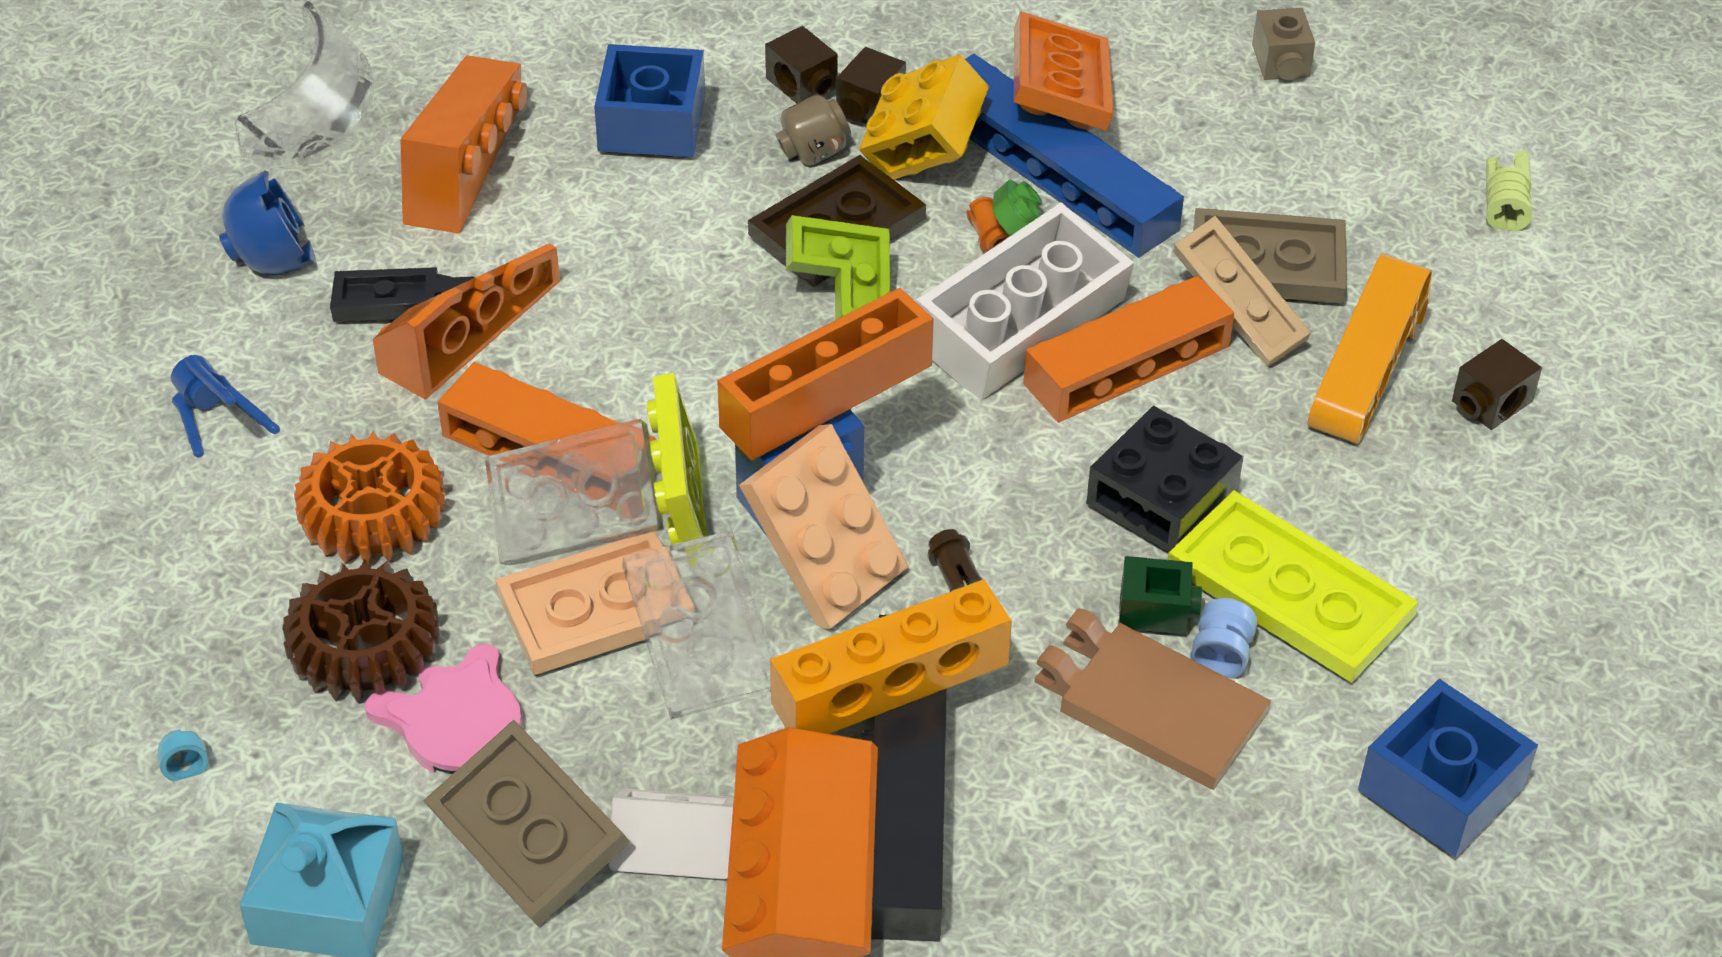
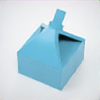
[240,803,403,957]

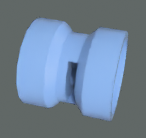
[1190,598,1258,678]

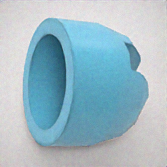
[157,729,209,781]

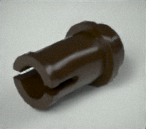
[927,529,983,592]

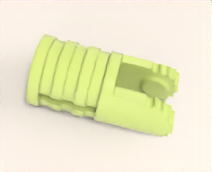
[1486,150,1532,231]

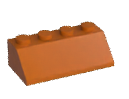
[722,727,878,957]

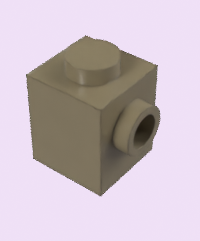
[1252,7,1315,80]

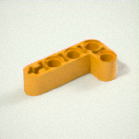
[1307,253,1432,444]

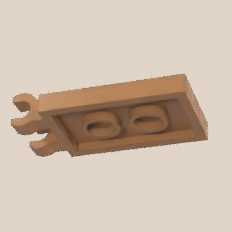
[1034,608,1271,790]

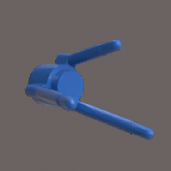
[171,355,280,458]

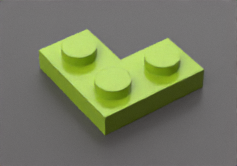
[786,215,890,320]

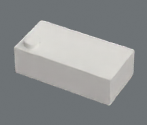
[916,202,1134,400]

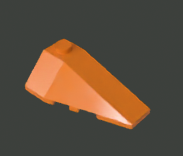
[373,243,560,400]

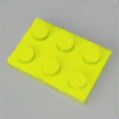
[646,372,711,568]

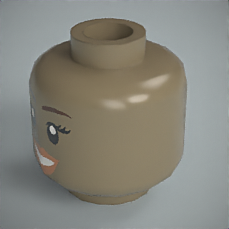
[775,94,851,166]

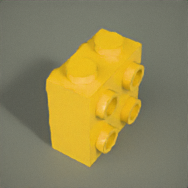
[859,54,989,180]

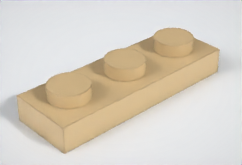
[1173,216,1311,367]

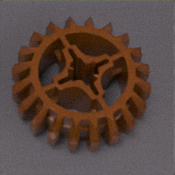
[282,559,440,703]

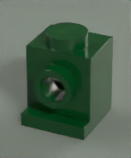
[1118,556,1202,635]

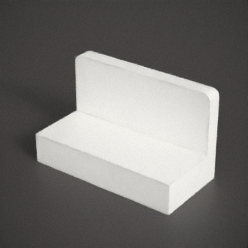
[608,788,734,879]

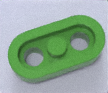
[992,179,1043,236]

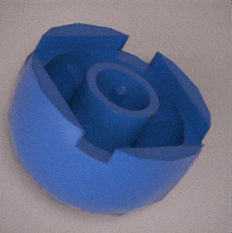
[219,170,315,275]

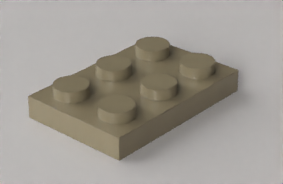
[1191,208,1347,303]
[423,719,630,927]

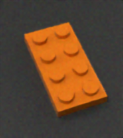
[1013,11,1113,131]

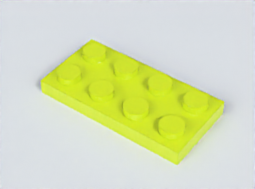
[1168,490,1419,683]

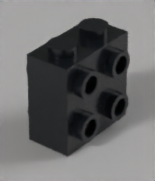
[1086,405,1244,552]

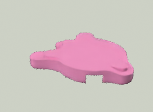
[365,644,522,773]

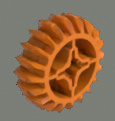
[294,431,446,564]

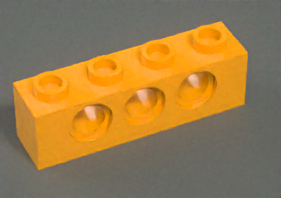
[770,579,1012,734]

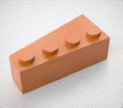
[400,55,527,234]

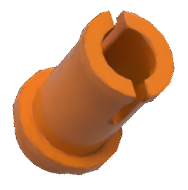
[966,197,1010,253]

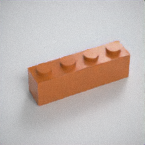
[1023,275,1235,423]
[717,288,934,461]
[437,362,657,514]

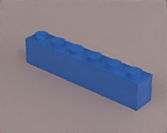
[965,53,1184,258]

